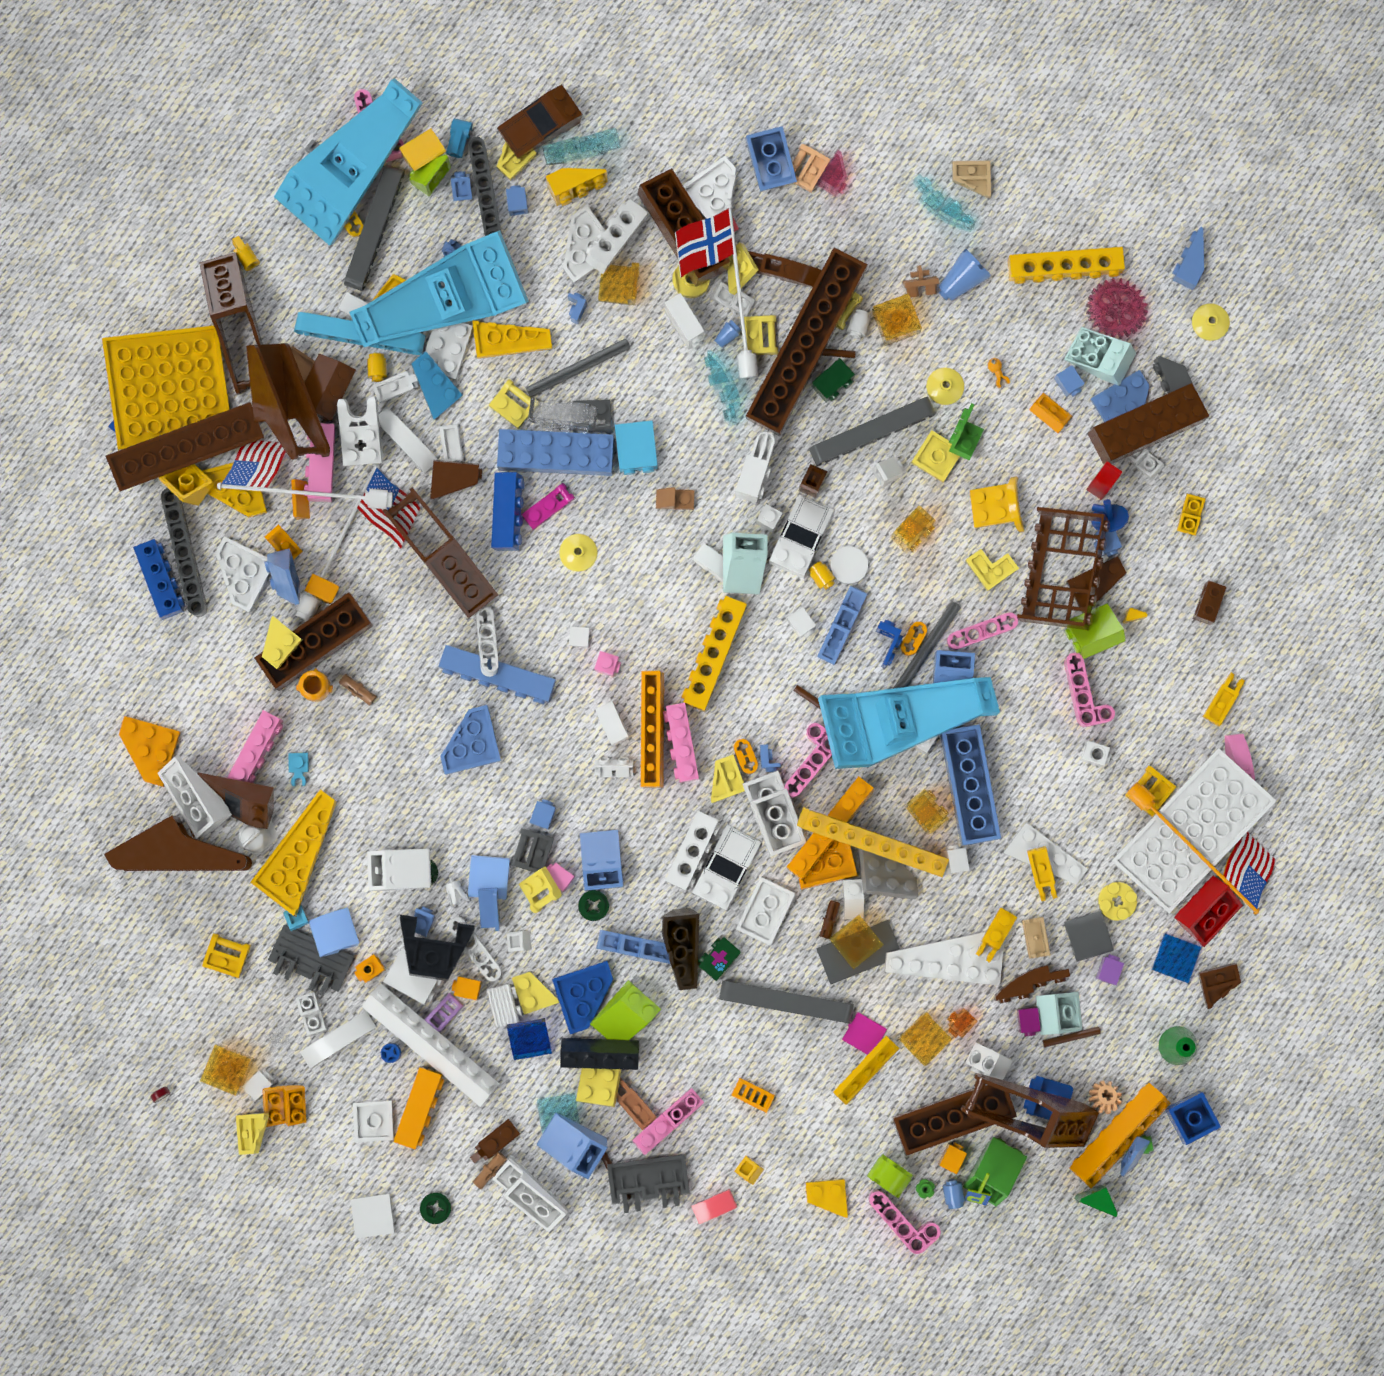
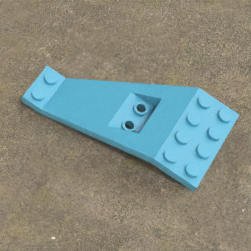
[274,78,423,246]
[349,230,529,347]
[818,677,1000,769]

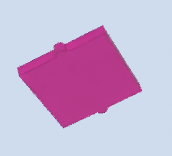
[842,1012,887,1055]

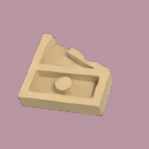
[952,161,991,198]

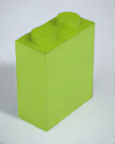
[1065,603,1126,659]

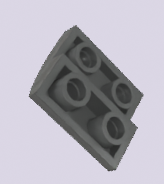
[1064,911,1114,962]

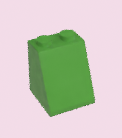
[963,1137,1027,1207]

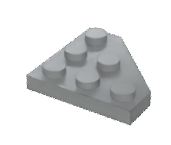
[859,849,919,899]

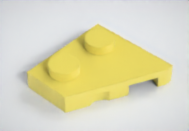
[497,142,537,181]
[728,242,758,295]

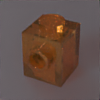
[946,1008,978,1038]

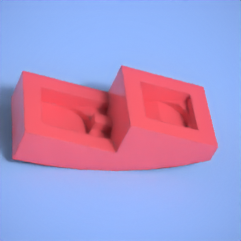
[691,1189,737,1224]

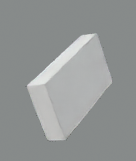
[439,424,464,462]

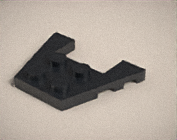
[400,915,475,981]

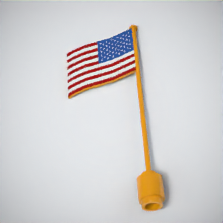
[1126,782,1275,914]

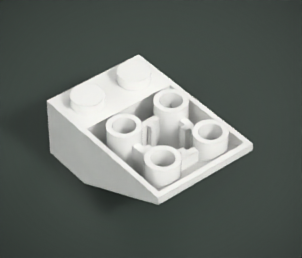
[367,849,431,892]

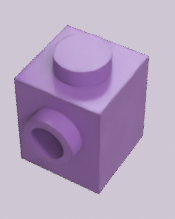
[1095,954,1124,985]

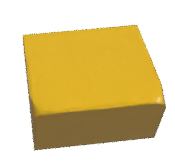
[1123,608,1148,624]
[734,1156,764,1185]

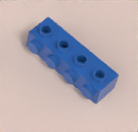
[491,472,525,551]
[133,539,185,620]

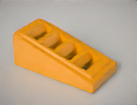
[731,1078,775,1113]

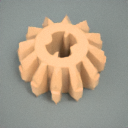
[1088,1080,1122,1114]

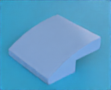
[468,855,510,900]
[309,908,359,957]

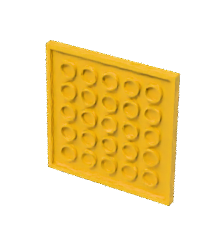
[102,325,229,451]

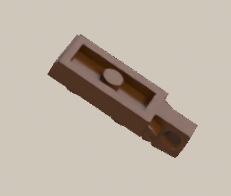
[470,1119,521,1164]

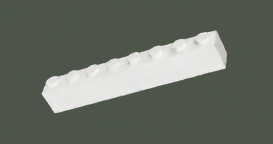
[362,984,500,1107]

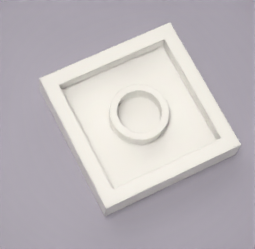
[353,1101,394,1142]
[351,1193,395,1239]

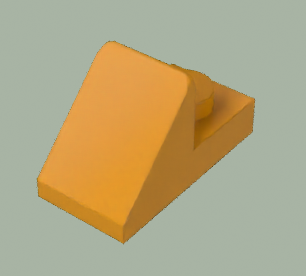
[264,524,303,560]
[304,573,339,604]

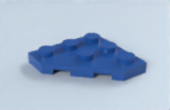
[552,961,613,1035]

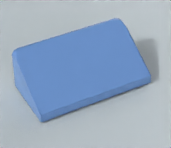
[1120,1136,1150,1177]

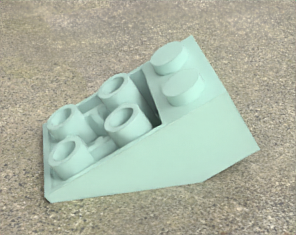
[1064,327,1136,386]
[723,533,768,595]

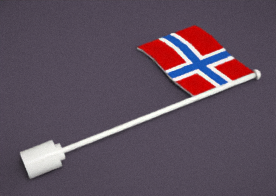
[675,205,759,379]

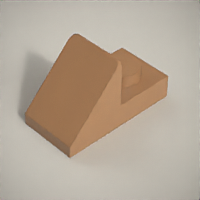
[656,487,694,510]

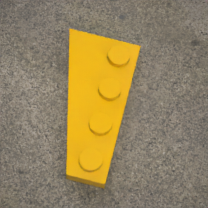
[472,320,552,359]

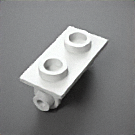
[594,757,633,777]

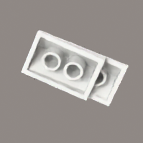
[742,771,806,857]
[491,1155,568,1232]

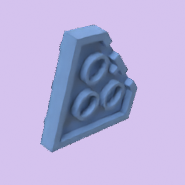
[1090,370,1149,422]
[440,705,501,775]

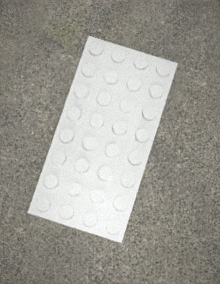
[1112,748,1276,914]

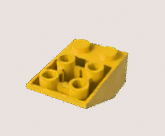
[545,168,608,206]

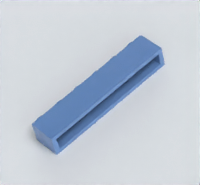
[438,645,556,705]

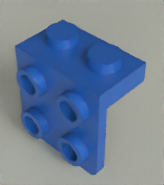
[875,620,903,668]
[1023,1075,1073,1120]

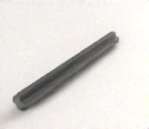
[526,339,630,397]
[893,601,961,689]

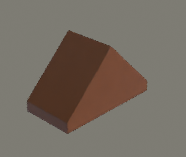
[798,464,828,498]

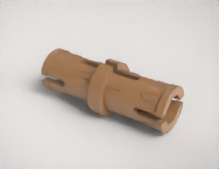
[339,674,377,706]
[472,1152,507,1190]

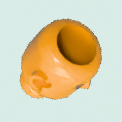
[296,668,333,702]

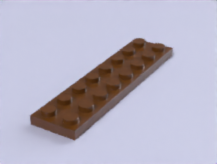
[105,402,264,492]

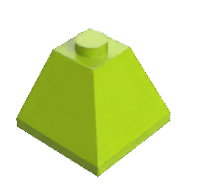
[409,155,451,196]

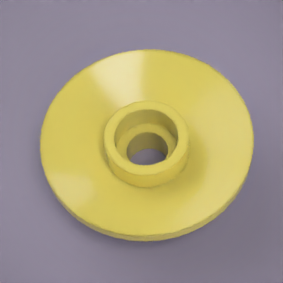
[1192,304,1230,341]
[926,368,964,405]
[559,534,597,572]

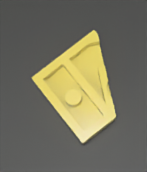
[262,616,302,669]
[711,755,745,803]
[512,972,560,1015]
[236,1113,269,1155]

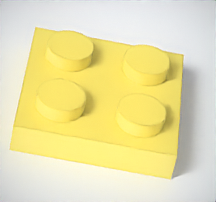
[911,430,960,483]
[576,1068,622,1107]

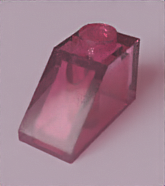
[817,150,847,197]

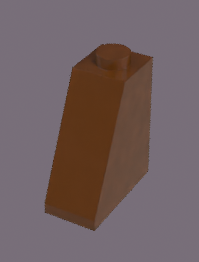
[430,459,483,499]

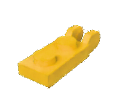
[1202,672,1245,727]
[1027,846,1058,901]
[976,907,1017,963]

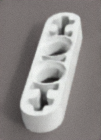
[476,606,498,677]
[449,917,502,981]

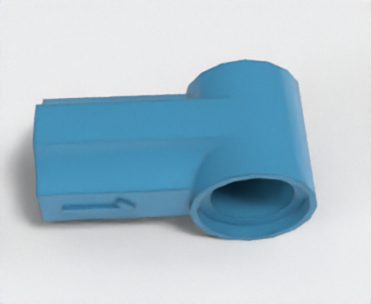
[446,118,473,158]

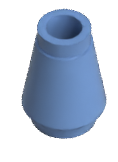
[714,320,742,348]

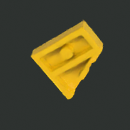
[805,1179,848,1218]

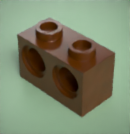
[1192,580,1227,625]

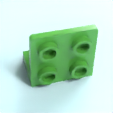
[949,403,984,461]

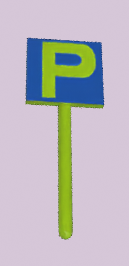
[964,1173,991,1205]

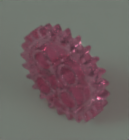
[1086,278,1148,339]

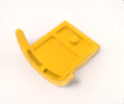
[970,476,1025,532]

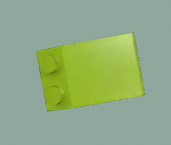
[590,980,661,1040]

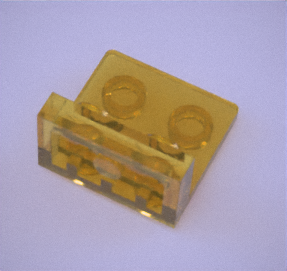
[598,262,640,306]
[897,1011,952,1066]

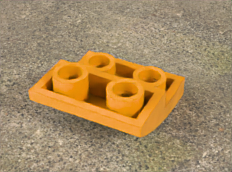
[262,1085,307,1127]

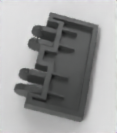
[268,925,355,996]
[607,1154,690,1213]

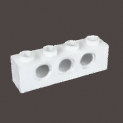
[585,199,648,274]
[665,811,720,891]

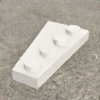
[1003,822,1088,885]

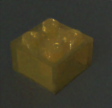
[872,293,922,346]
[890,505,936,554]
[904,789,949,835]
[828,915,884,969]
[200,1044,255,1096]

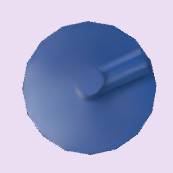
[1091,499,1129,532]

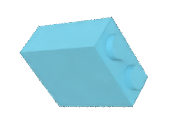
[615,421,658,475]

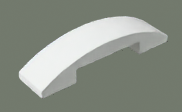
[379,407,438,473]
[300,1011,376,1069]

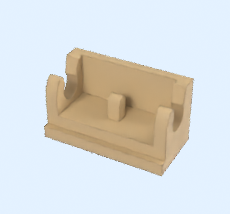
[1022,917,1050,959]

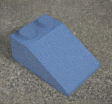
[745,126,797,192]
[264,548,300,605]

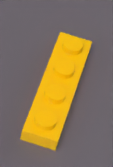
[833,1036,899,1105]

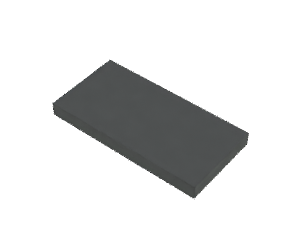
[816,920,900,985]

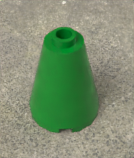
[1159,1026,1197,1065]

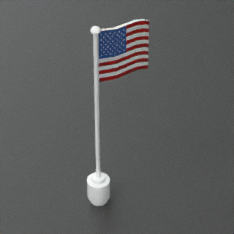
[217,440,393,509]
[295,463,420,621]

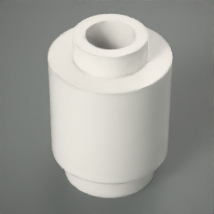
[847,309,870,339]

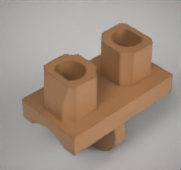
[903,265,939,298]

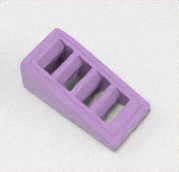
[425,993,464,1032]

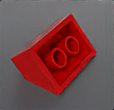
[1174,875,1243,947]

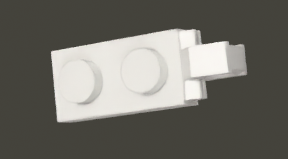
[372,371,419,404]

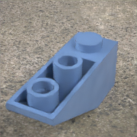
[1172,227,1204,290]

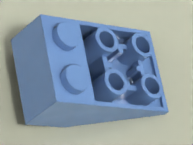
[933,650,975,683]
[580,830,624,891]
[537,1113,608,1179]

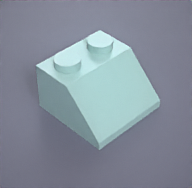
[1036,992,1083,1035]

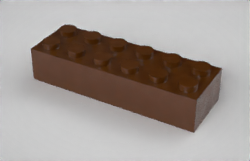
[637,168,730,287]
[1088,383,1209,465]
[254,592,374,691]
[892,1079,1017,1156]

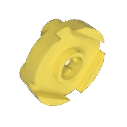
[672,265,710,299]
[1098,882,1137,921]

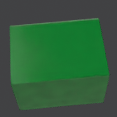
[1074,1184,1118,1217]

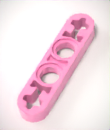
[947,613,1018,650]

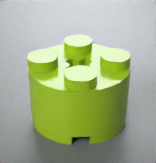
[867,1154,913,1199]

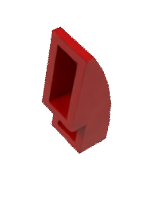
[1086,461,1123,500]

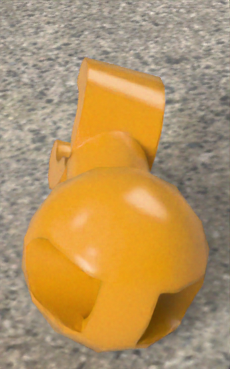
[987,358,1010,388]

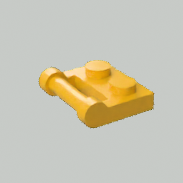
[1125,765,1176,817]
[202,933,251,978]

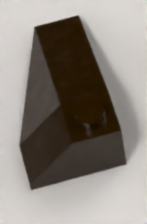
[662,908,700,990]

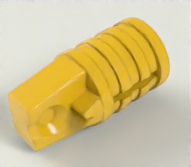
[232,236,260,271]

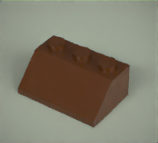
[304,354,356,422]

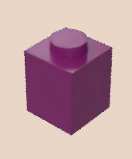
[1017,1007,1041,1037]

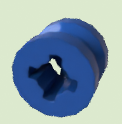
[380,1043,401,1063]

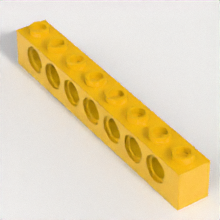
[797,807,949,878]

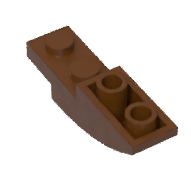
[748,251,822,288]
[994,965,1070,1004]

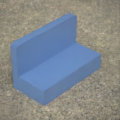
[478,888,500,931]

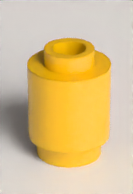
[367,353,387,382]
[808,561,836,590]

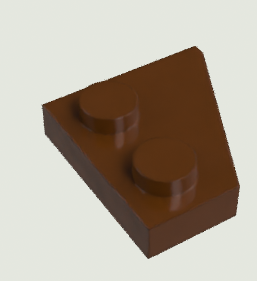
[1198,963,1241,1009]

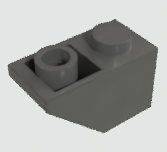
[1153,356,1192,393]

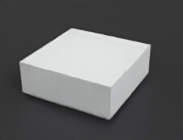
[569,626,590,647]

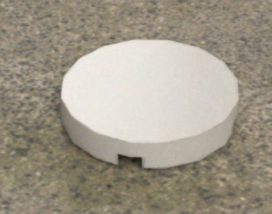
[830,546,868,584]

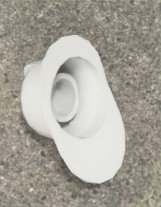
[237,819,278,855]

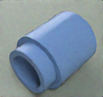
[942,1179,965,1209]

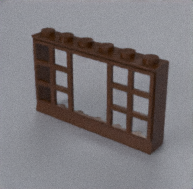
[1017,507,1110,630]

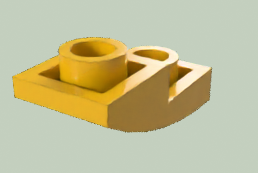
[1177,493,1206,536]

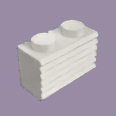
[487,984,523,1028]

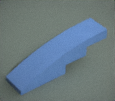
[817,585,868,665]
[596,930,670,964]

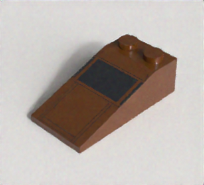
[497,84,583,159]
[197,772,274,829]

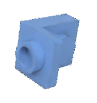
[451,171,472,201]
[567,293,587,324]
[760,744,781,772]
[414,906,435,937]

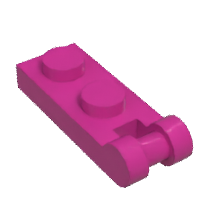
[521,483,575,530]

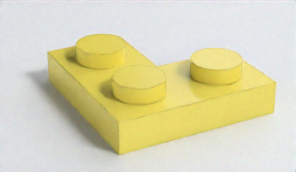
[965,549,1019,591]

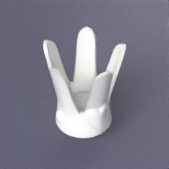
[445,878,470,908]

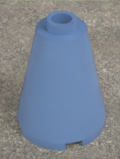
[939,248,991,301]

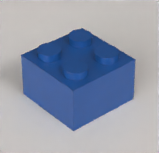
[1165,1091,1221,1145]

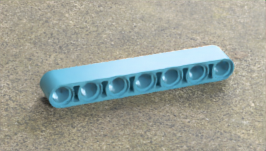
[294,312,426,355]

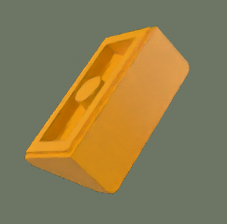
[1029,393,1073,433]
[291,479,310,520]

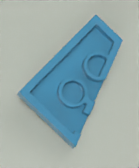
[411,351,463,420]

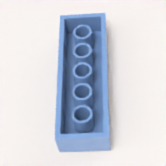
[497,429,614,476]
[940,724,1001,846]

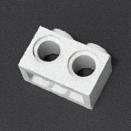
[965,1042,1012,1080]

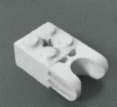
[337,396,383,466]
[735,432,775,504]

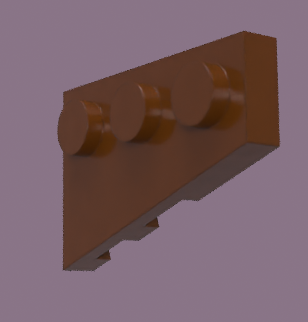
[1066,556,1126,614]

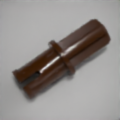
[819,900,841,940]

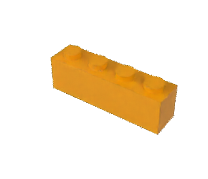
[393,1067,445,1150]

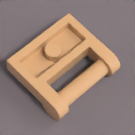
[792,144,831,193]

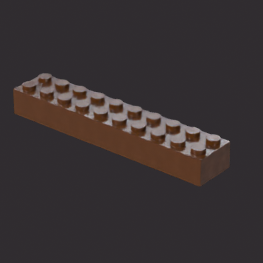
[745,247,868,436]

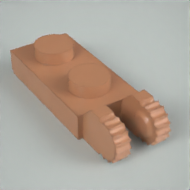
[617,1077,657,1130]

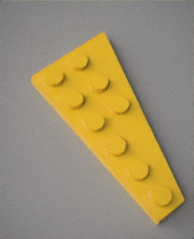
[250,789,337,917]

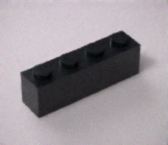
[560,1038,639,1070]

